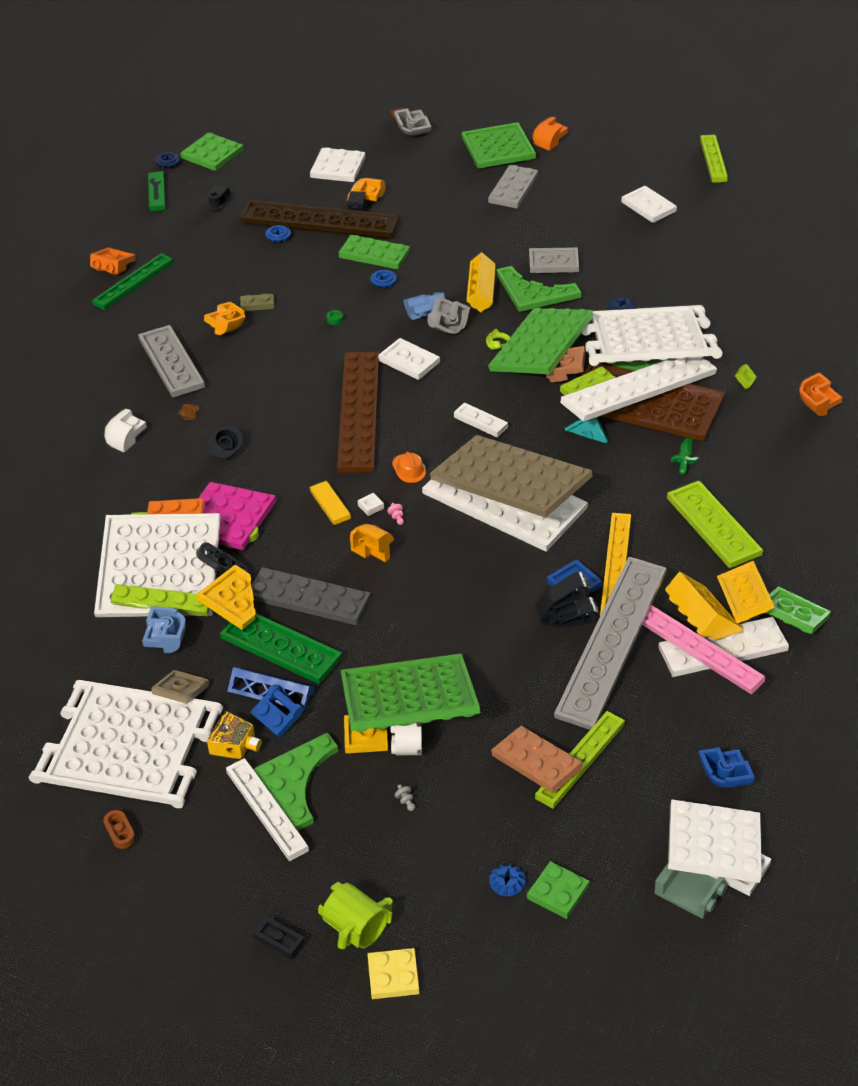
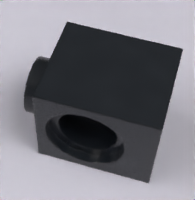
[347,191,367,211]

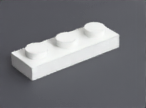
[454,403,508,438]

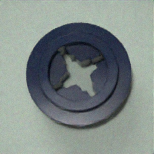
[156,152,180,169]
[609,296,636,310]

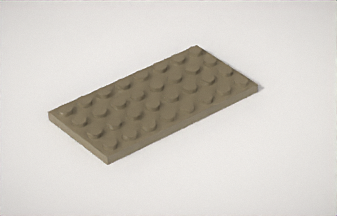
[430,435,593,518]

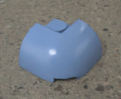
[403,292,445,320]
[142,606,186,653]

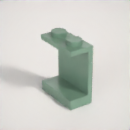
[654,864,728,919]

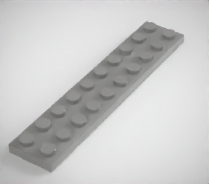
[554,557,666,730]

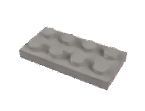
[488,165,538,208]

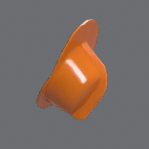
[392,452,426,483]

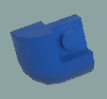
[698,747,755,788]

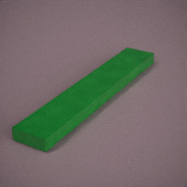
[92,253,174,311]

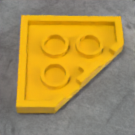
[196,565,256,630]

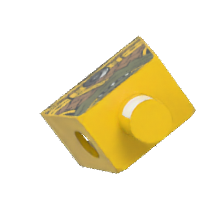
[207,711,262,759]

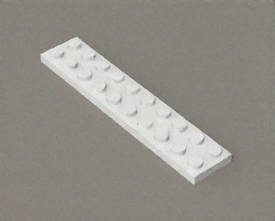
[560,357,717,421]

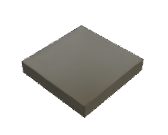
[152,670,209,704]

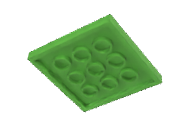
[461,122,536,169]

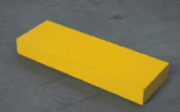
[310,481,351,525]

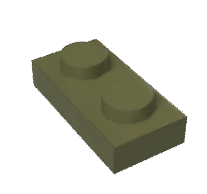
[240,294,274,311]

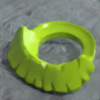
[486,329,510,350]

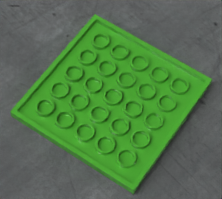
[341,653,480,732]

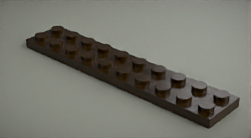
[240,200,399,238]

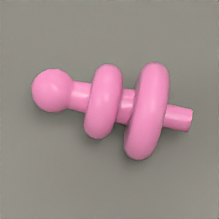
[388,503,404,525]

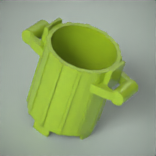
[318,882,393,949]

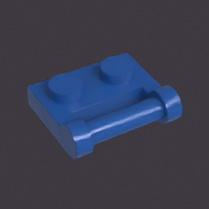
[251,685,303,738]

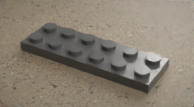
[251,567,371,625]

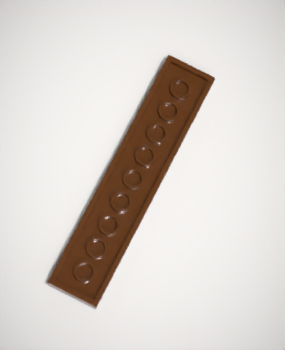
[337,351,379,473]

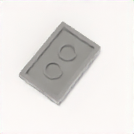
[529,247,579,274]

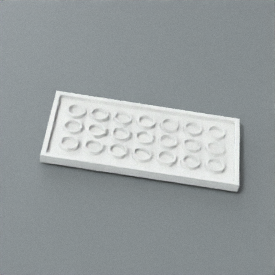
[422,480,588,552]

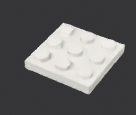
[310,148,366,182]

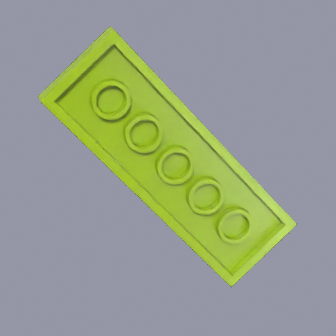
[667,481,763,569]

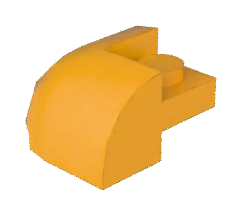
[347,178,386,201]
[204,302,245,335]
[350,524,394,562]

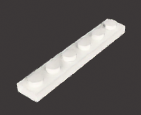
[226,758,309,861]

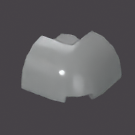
[394,108,431,136]
[427,296,470,334]

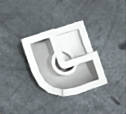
[104,409,147,452]

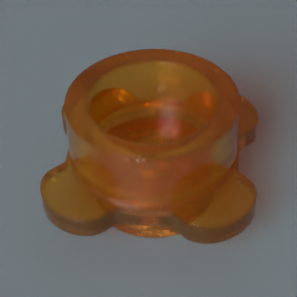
[179,404,199,420]

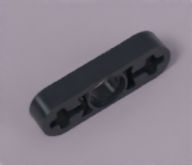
[196,543,249,574]

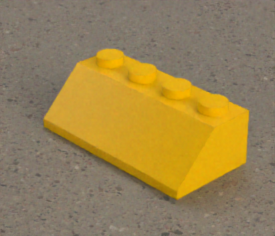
[665,571,743,640]

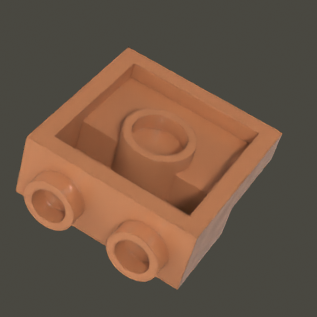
[546,346,586,382]

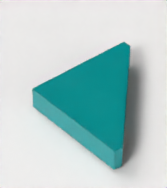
[565,417,609,443]

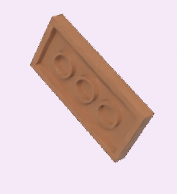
[491,726,583,793]

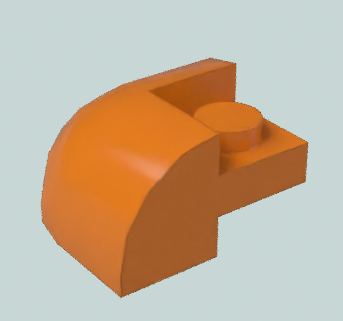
[532,117,568,151]
[799,373,842,416]

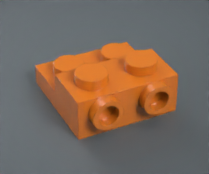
[90,247,136,275]

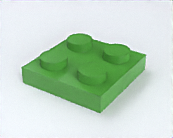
[527,861,590,919]

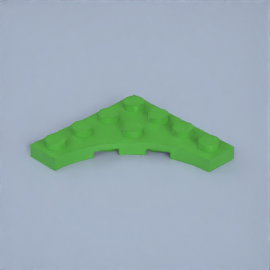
[496,266,581,312]
[253,733,338,831]

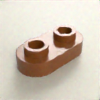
[104,810,135,849]

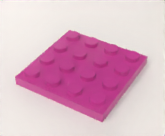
[198,482,277,550]

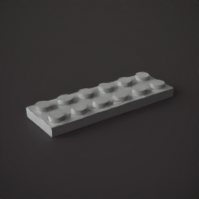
[138,325,205,398]

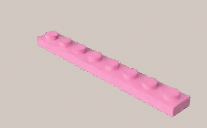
[642,605,765,695]

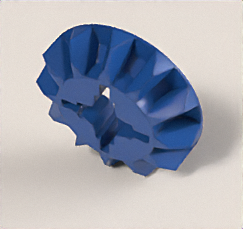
[265,225,291,243]
[370,270,397,288]
[489,864,526,896]

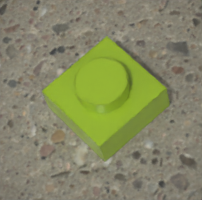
[735,364,757,389]

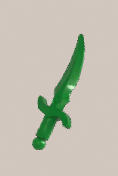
[671,437,698,475]

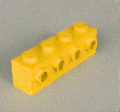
[467,252,495,312]

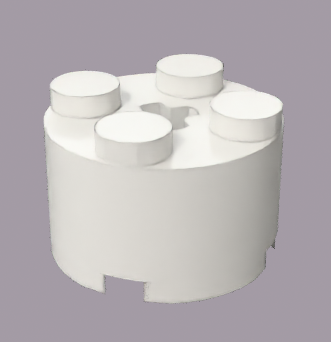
[391,722,422,756]

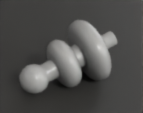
[395,784,415,811]

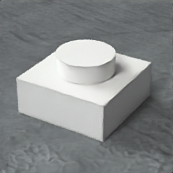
[358,493,384,516]

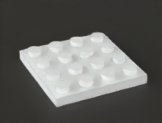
[668,800,761,883]

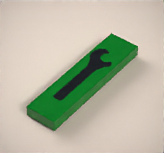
[148,171,165,211]

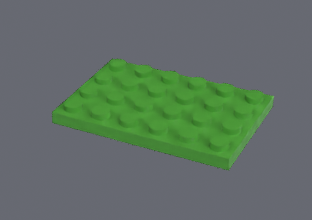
[488,308,594,374]

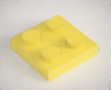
[368,948,419,999]

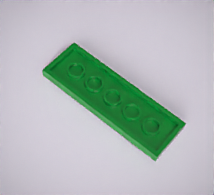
[220,614,342,685]

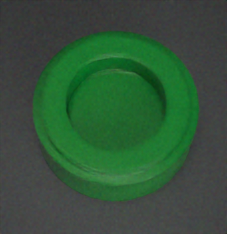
[326,310,343,325]

